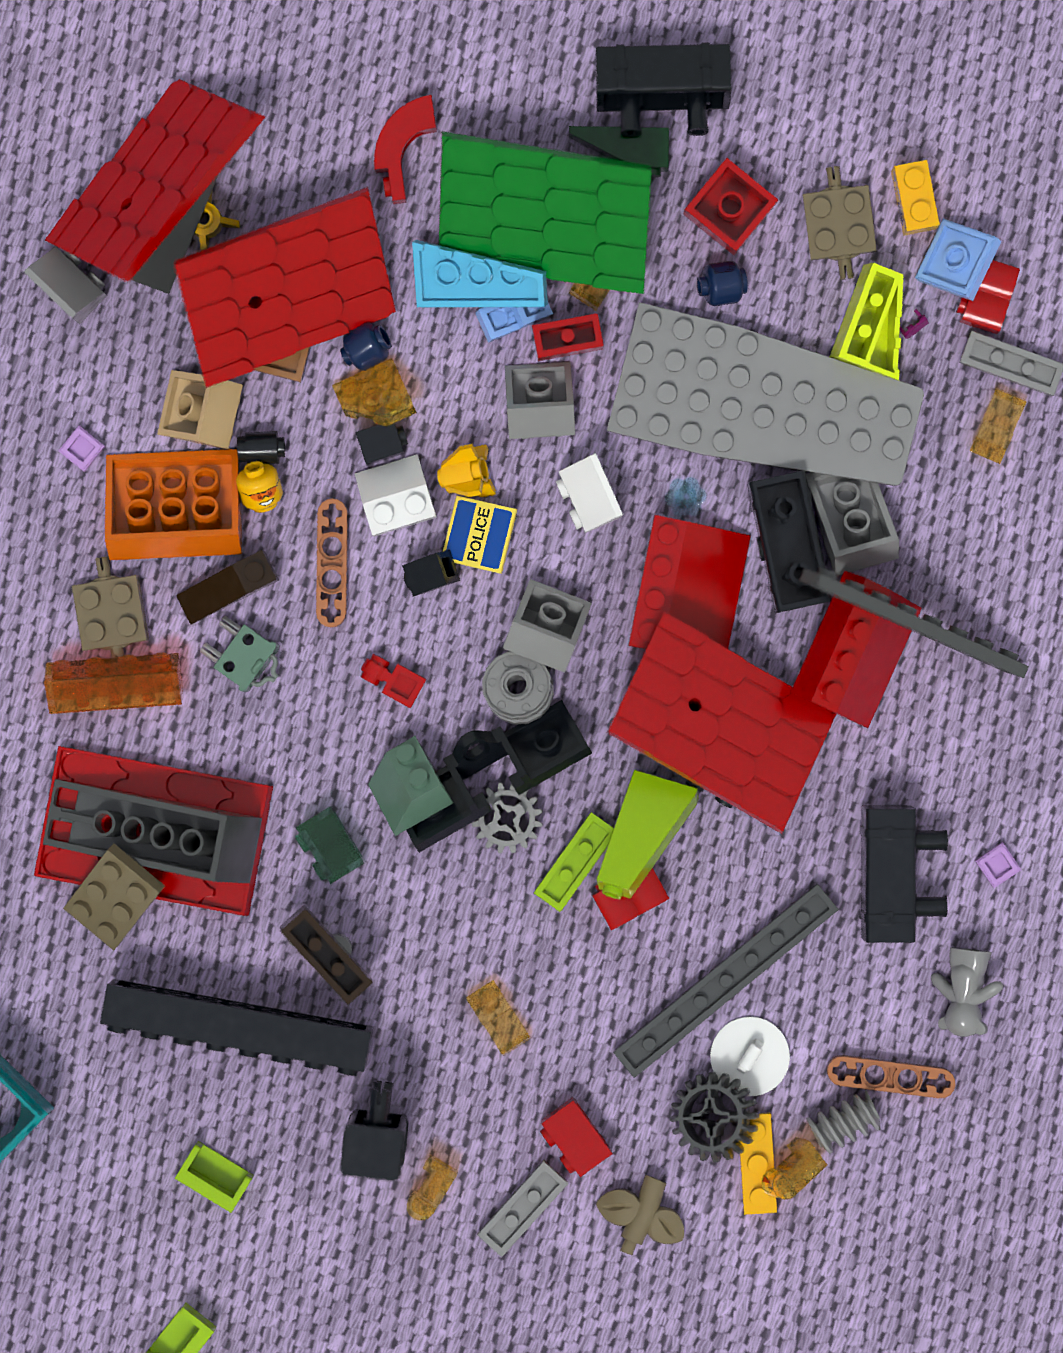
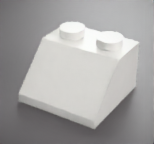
[555,453,623,533]
[354,454,437,537]

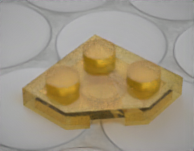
[332,358,417,426]

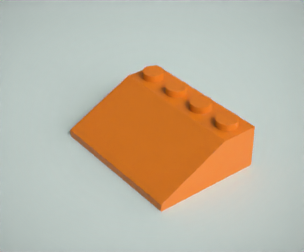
[105,449,242,560]

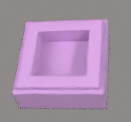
[58,426,106,472]
[975,842,1021,888]

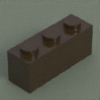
[280,905,373,1005]

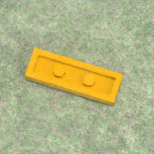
[740,1112,777,1215]

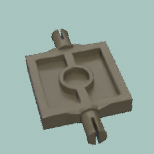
[803,166,877,280]
[72,556,149,670]

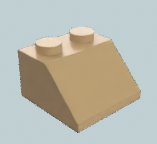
[157,370,243,449]

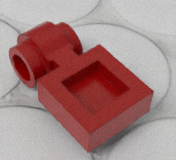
[360,653,427,709]

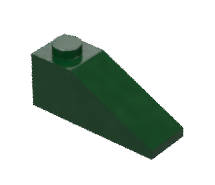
[569,126,669,178]

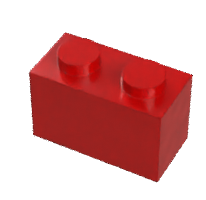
[532,313,604,361]
[540,1097,613,1177]

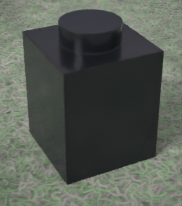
[356,420,408,465]
[402,549,460,596]

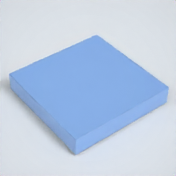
[915,218,1002,301]

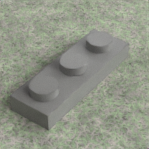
[959,331,1063,397]
[477,1160,568,1257]

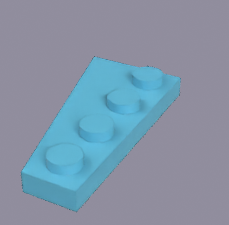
[412,240,548,307]

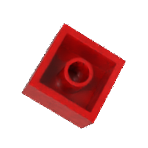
[683,158,778,256]

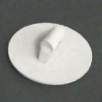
[710,1017,790,1096]

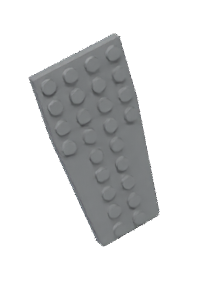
[607,302,924,486]

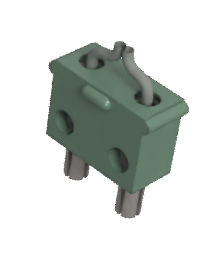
[200,616,280,693]

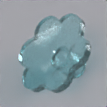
[665,477,707,517]

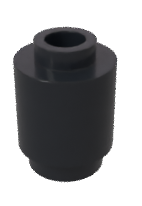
[237,431,285,464]

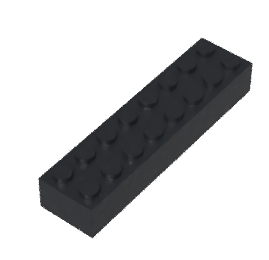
[100,979,374,1076]

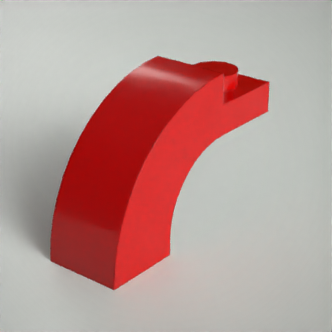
[374,95,437,205]

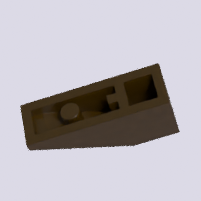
[176,550,279,625]

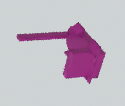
[900,309,929,339]

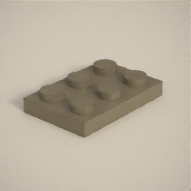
[63,843,165,951]

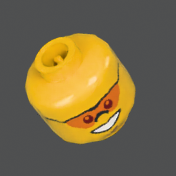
[236,461,283,513]

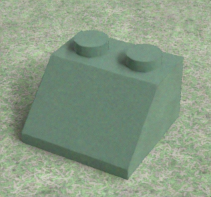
[368,736,453,836]

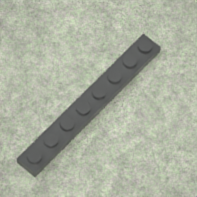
[800,567,1029,678]
[613,884,839,1078]

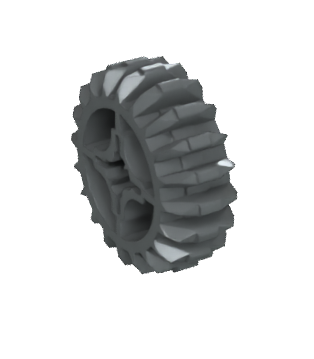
[670,1072,759,1162]

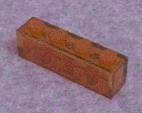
[44,652,183,714]

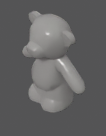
[931,947,1003,1037]

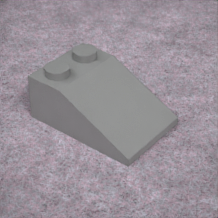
[805,473,899,576]

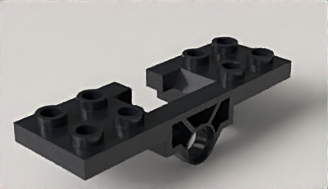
[406,700,592,853]

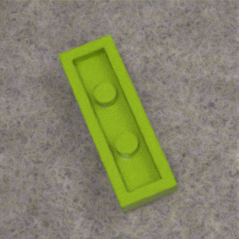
[533,812,614,912]

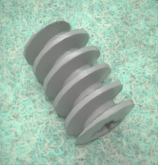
[806,1089,881,1154]

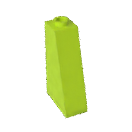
[597,770,699,899]

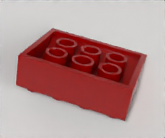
[628,515,751,649]
[790,571,922,728]

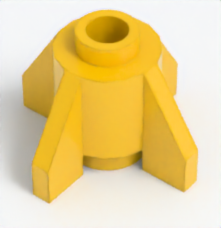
[194,191,240,251]
[437,444,496,497]

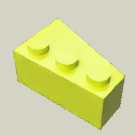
[829,263,903,380]

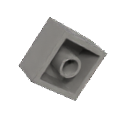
[503,579,592,673]

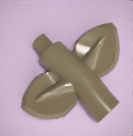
[596,1174,684,1255]

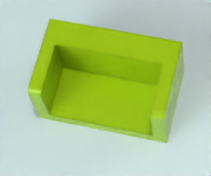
[174,1141,254,1213]
[146,1302,217,1353]

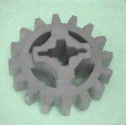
[471,782,542,854]

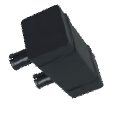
[595,42,731,137]
[747,470,832,613]
[859,805,948,943]
[340,1081,409,1181]

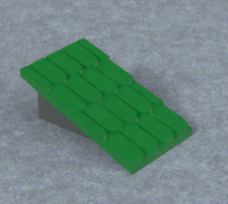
[438,131,651,294]

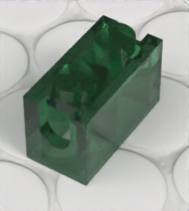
[295,806,366,884]

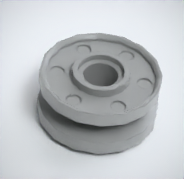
[482,651,554,725]

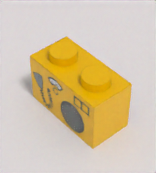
[891,160,940,236]

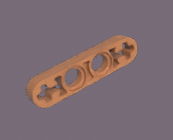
[316,498,348,628]
[826,1055,956,1098]

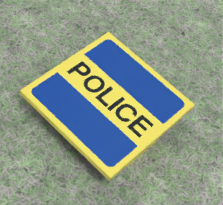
[443,495,518,574]

